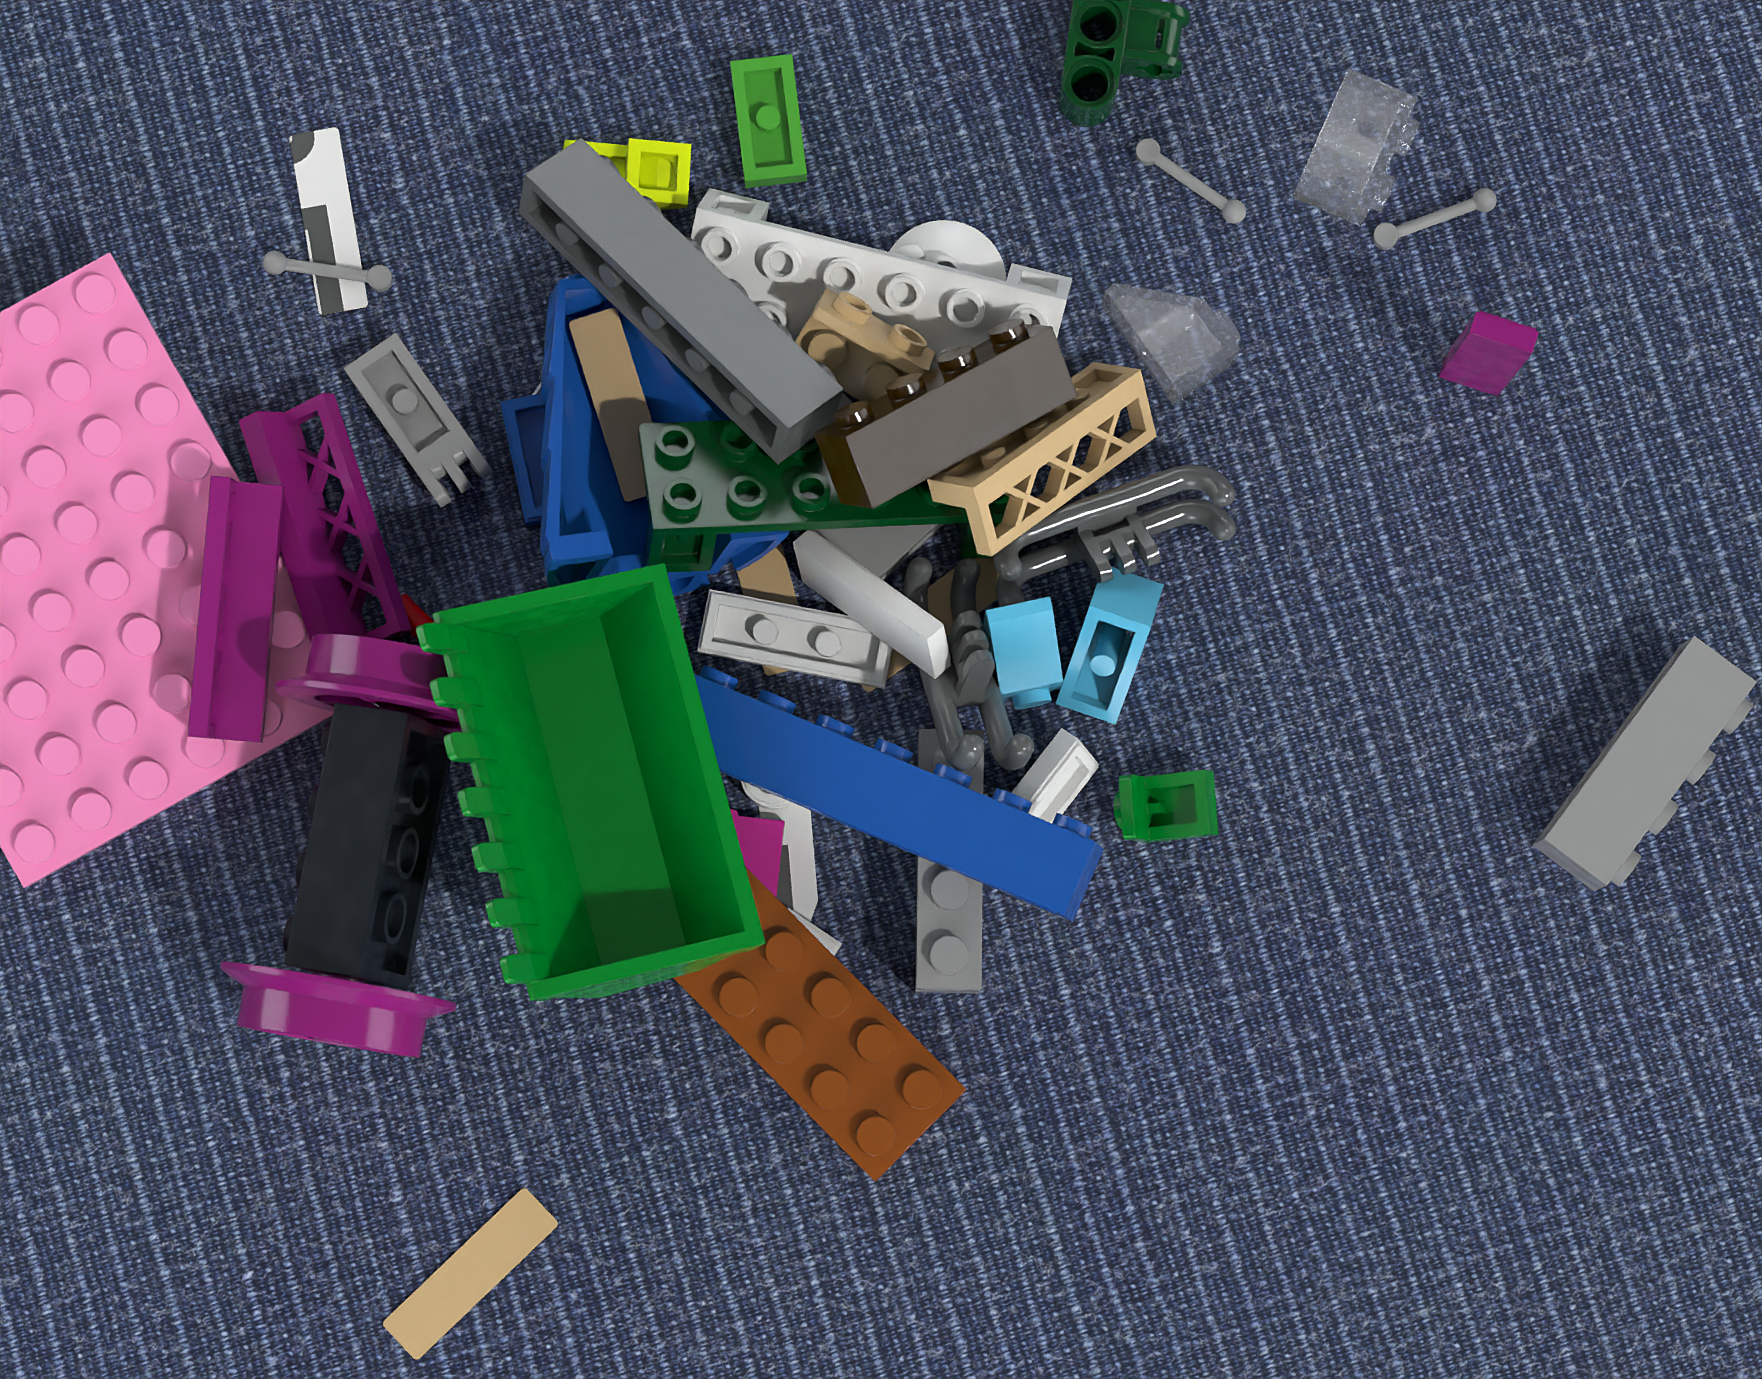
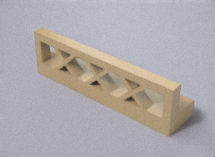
[927,362,1157,557]

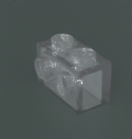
[1292,68,1420,226]

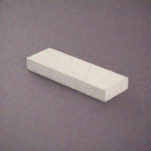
[793,530,951,679]
[697,589,893,689]

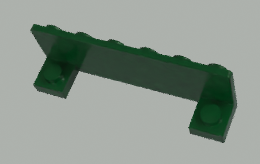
[638,420,1032,573]

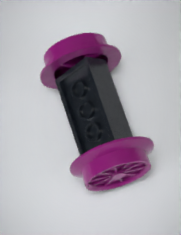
[220,634,462,1058]

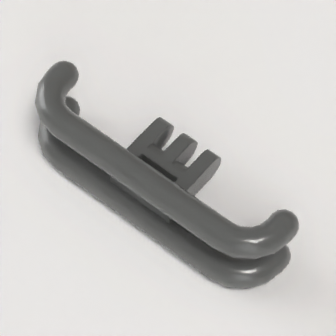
[993,464,1236,607]
[902,557,1034,771]

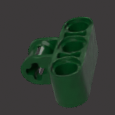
[1059,0,1190,127]

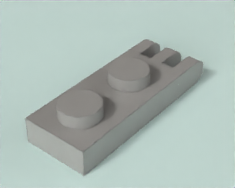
[343,333,493,508]

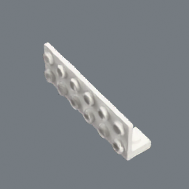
[691,188,1072,371]

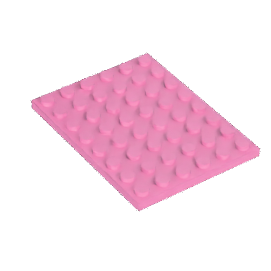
[0,252,334,888]

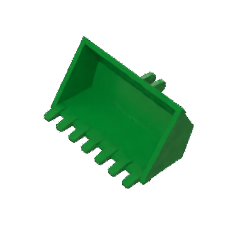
[416,563,766,1001]

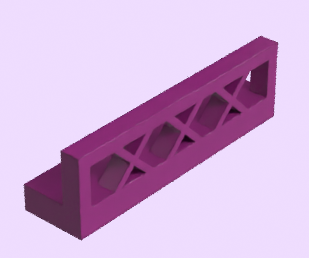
[238,393,412,643]
[187,476,285,743]

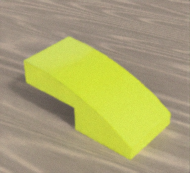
[563,138,692,210]

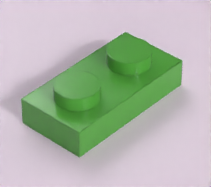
[730,54,807,188]

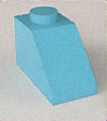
[1056,567,1164,725]
[982,597,1063,710]

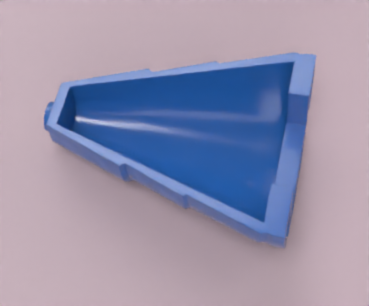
[540,273,789,596]

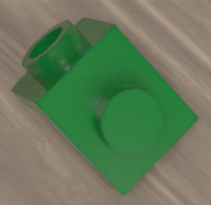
[1114,770,1219,843]

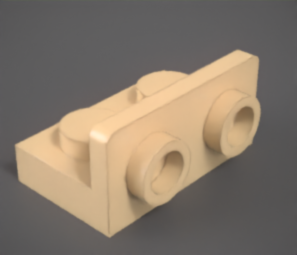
[795,288,935,402]

